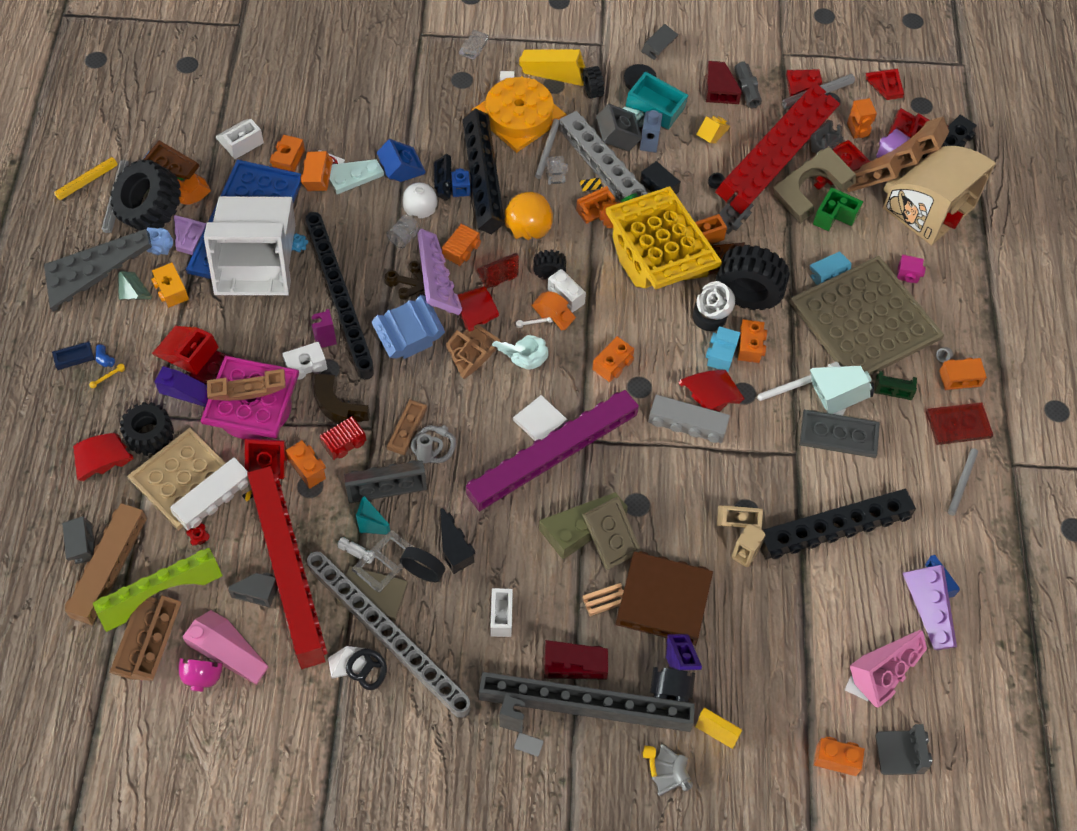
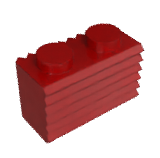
[320,416,367,460]

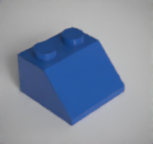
[376,139,426,182]

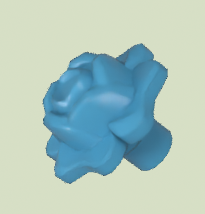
[292,233,308,252]

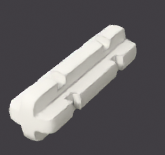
[337,537,375,564]

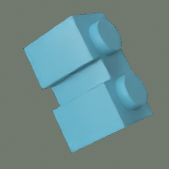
[705,326,741,372]

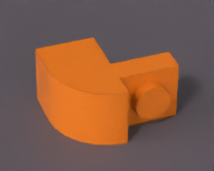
[178,173,211,205]
[531,291,576,331]

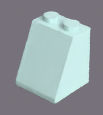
[810,366,872,414]

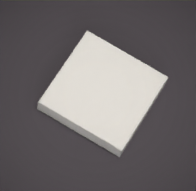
[513,395,567,441]

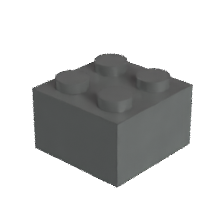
[596,103,642,151]

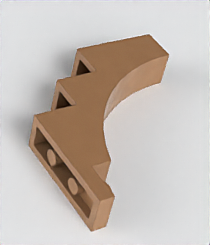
[847,117,949,192]

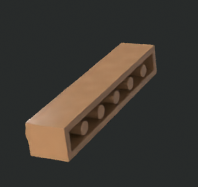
[64,503,147,626]

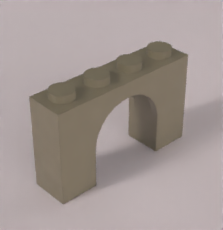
[773,146,856,224]

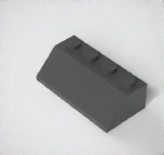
[344,460,427,504]

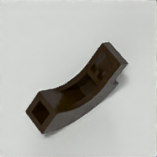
[314,374,370,424]

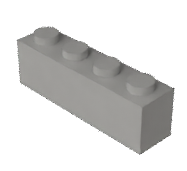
[648,395,730,443]

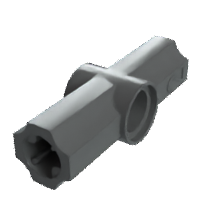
[734,61,762,109]

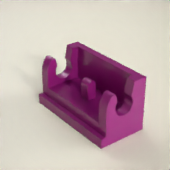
[312,309,337,348]

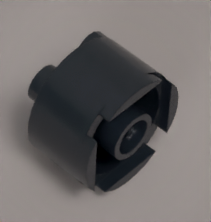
[650,667,696,703]

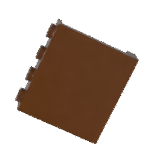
[616,551,713,646]

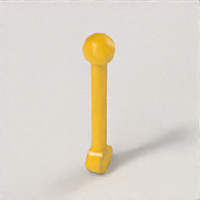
[89,364,125,388]

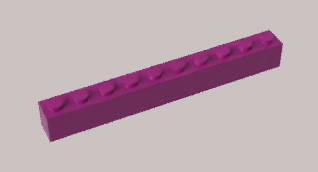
[466,390,639,512]

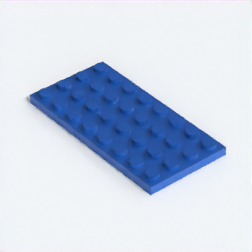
[186,159,302,279]

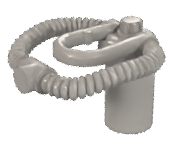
[411,425,456,464]

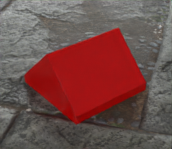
[245,438,288,479]

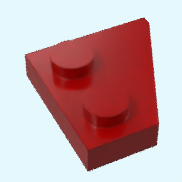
[865,68,904,100]

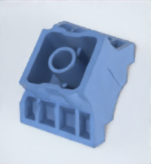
[372,295,445,359]

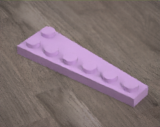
[417,229,462,315]

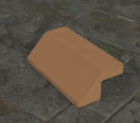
[109,595,181,681]

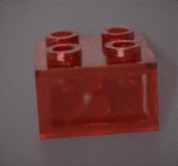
[477,253,519,289]

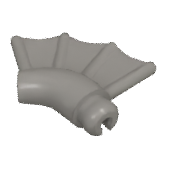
[652,744,693,796]

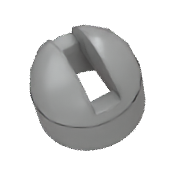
[936,347,953,363]

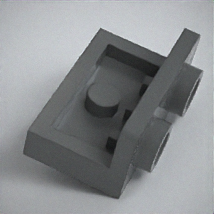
[719,196,754,234]

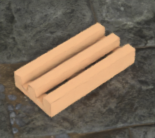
[582,583,624,616]

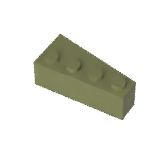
[539,492,628,559]

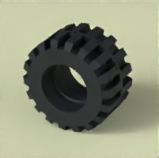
[120,402,174,456]

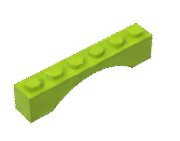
[93,548,223,632]

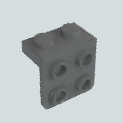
[875,724,932,775]

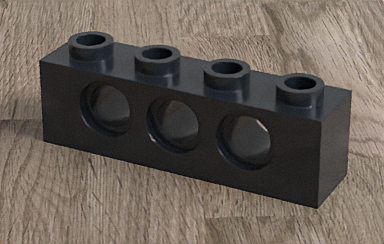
[922,114,977,158]

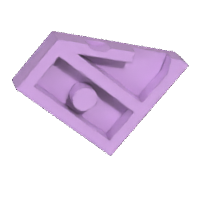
[174,215,207,255]

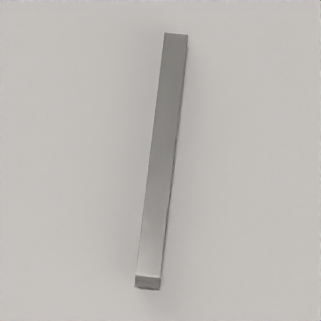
[307,552,471,718]

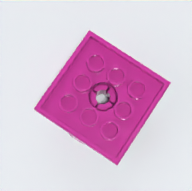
[201,356,299,439]

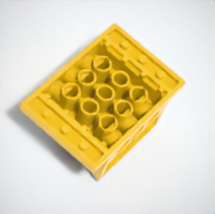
[606,186,722,290]

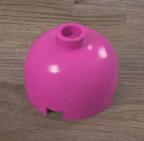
[179,658,223,692]

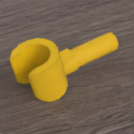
[643,745,657,777]

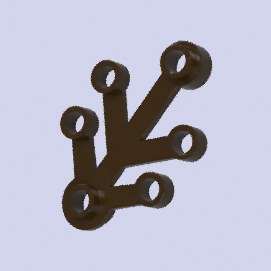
[385,261,426,300]

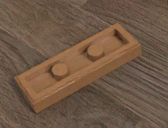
[387,399,427,456]

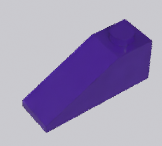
[154,366,208,407]
[666,634,702,670]

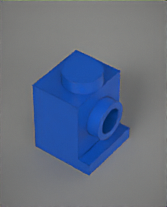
[451,169,470,197]

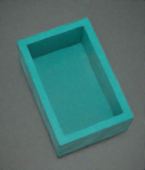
[626,71,689,130]

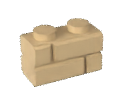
[717,506,763,528]
[732,524,765,567]

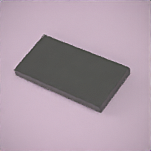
[799,409,880,458]

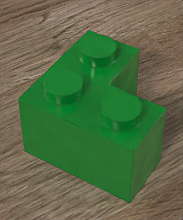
[813,187,864,231]

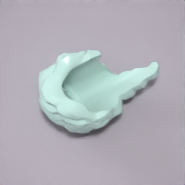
[492,335,548,370]

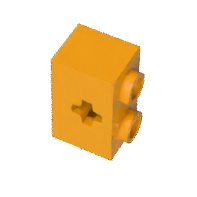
[151,262,189,308]

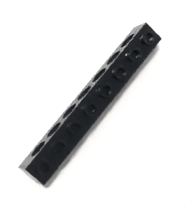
[463,108,505,235]
[761,488,916,560]

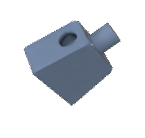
[640,110,663,153]

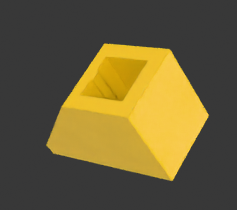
[696,115,730,143]

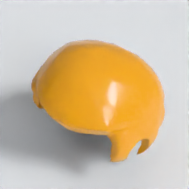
[504,192,553,240]

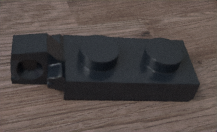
[434,154,451,201]

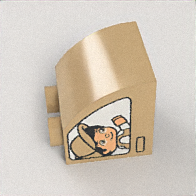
[883,146,996,245]

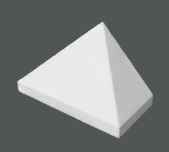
[328,646,373,679]

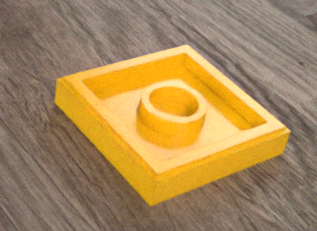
[695,708,742,749]

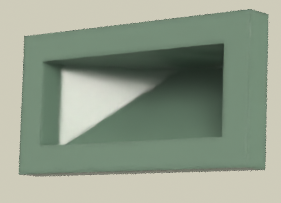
[118,271,152,300]

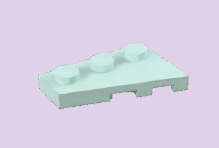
[329,159,384,194]

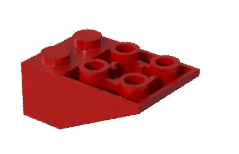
[152,326,219,375]

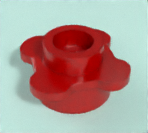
[186,524,210,546]

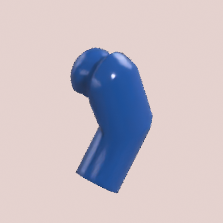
[96,345,115,367]

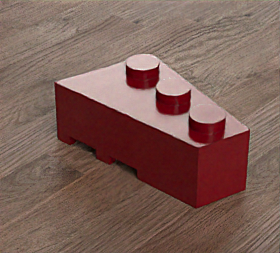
[544,640,608,680]

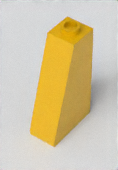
[519,49,586,86]

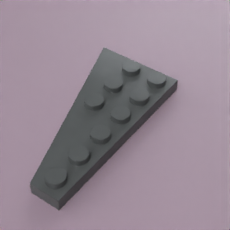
[44,229,152,312]

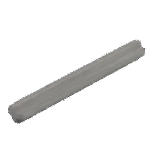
[782,74,855,109]
[102,160,130,233]

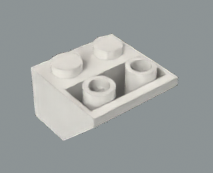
[216,119,264,159]

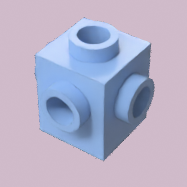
[147,227,173,255]

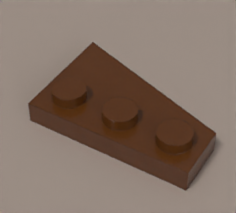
[143,140,200,180]

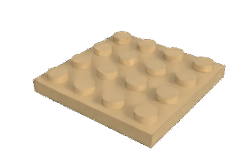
[127,428,226,531]

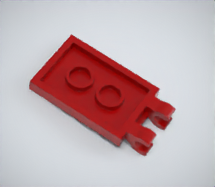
[810,140,871,190]

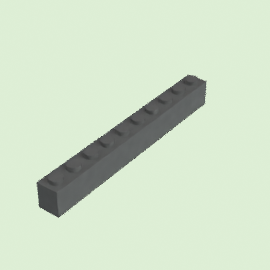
[479,672,695,732]

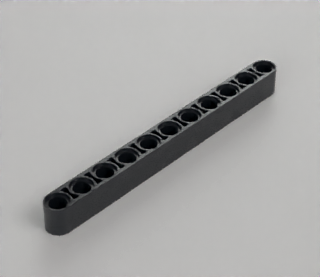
[306,212,374,380]

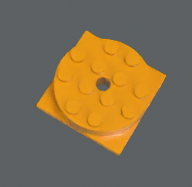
[472,76,567,153]

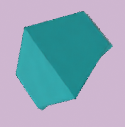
[356,496,391,535]

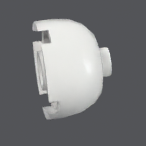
[402,182,438,218]
[697,281,735,320]

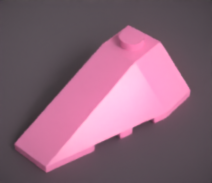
[183,610,269,685]
[850,630,927,708]

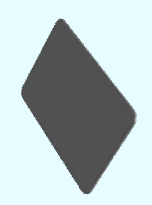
[514,733,543,757]

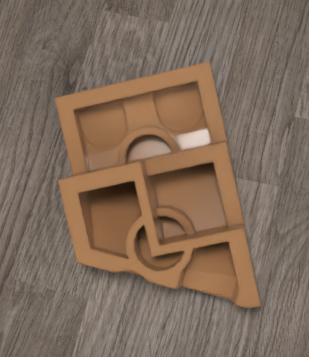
[446,324,502,379]

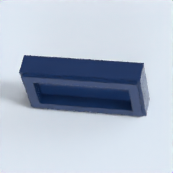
[52,341,95,370]

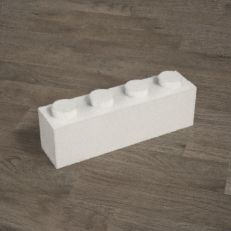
[170,457,250,531]

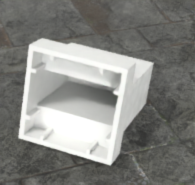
[204,196,295,295]

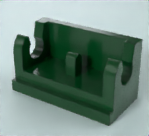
[874,370,917,400]

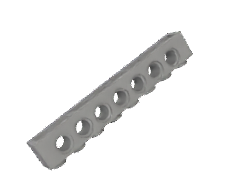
[559,111,648,203]

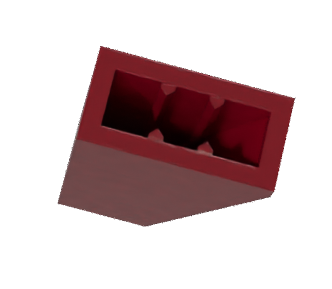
[706,61,741,104]

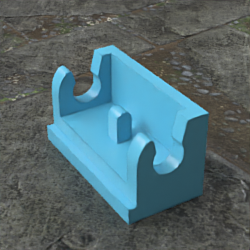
[810,251,851,285]

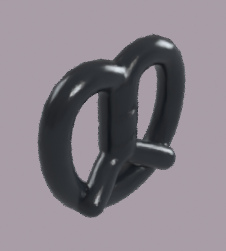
[346,648,387,690]

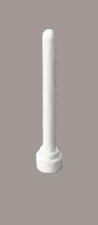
[757,362,841,401]

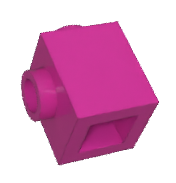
[896,255,926,283]

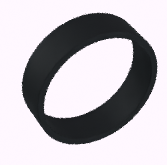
[400,547,445,583]

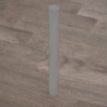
[535,119,560,179]
[948,449,978,516]

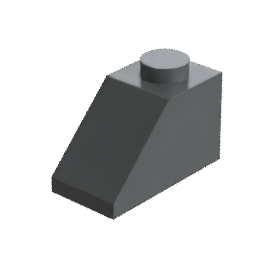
[228,573,278,608]

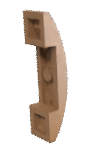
[207,369,286,401]

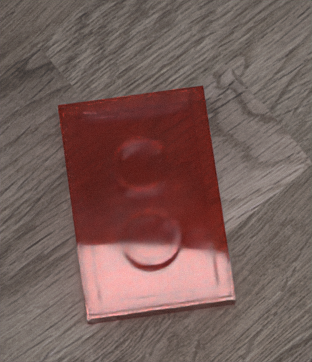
[926,402,993,445]

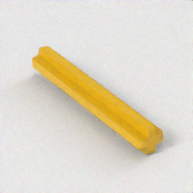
[54,157,118,200]

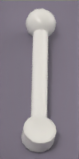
[516,317,553,328]

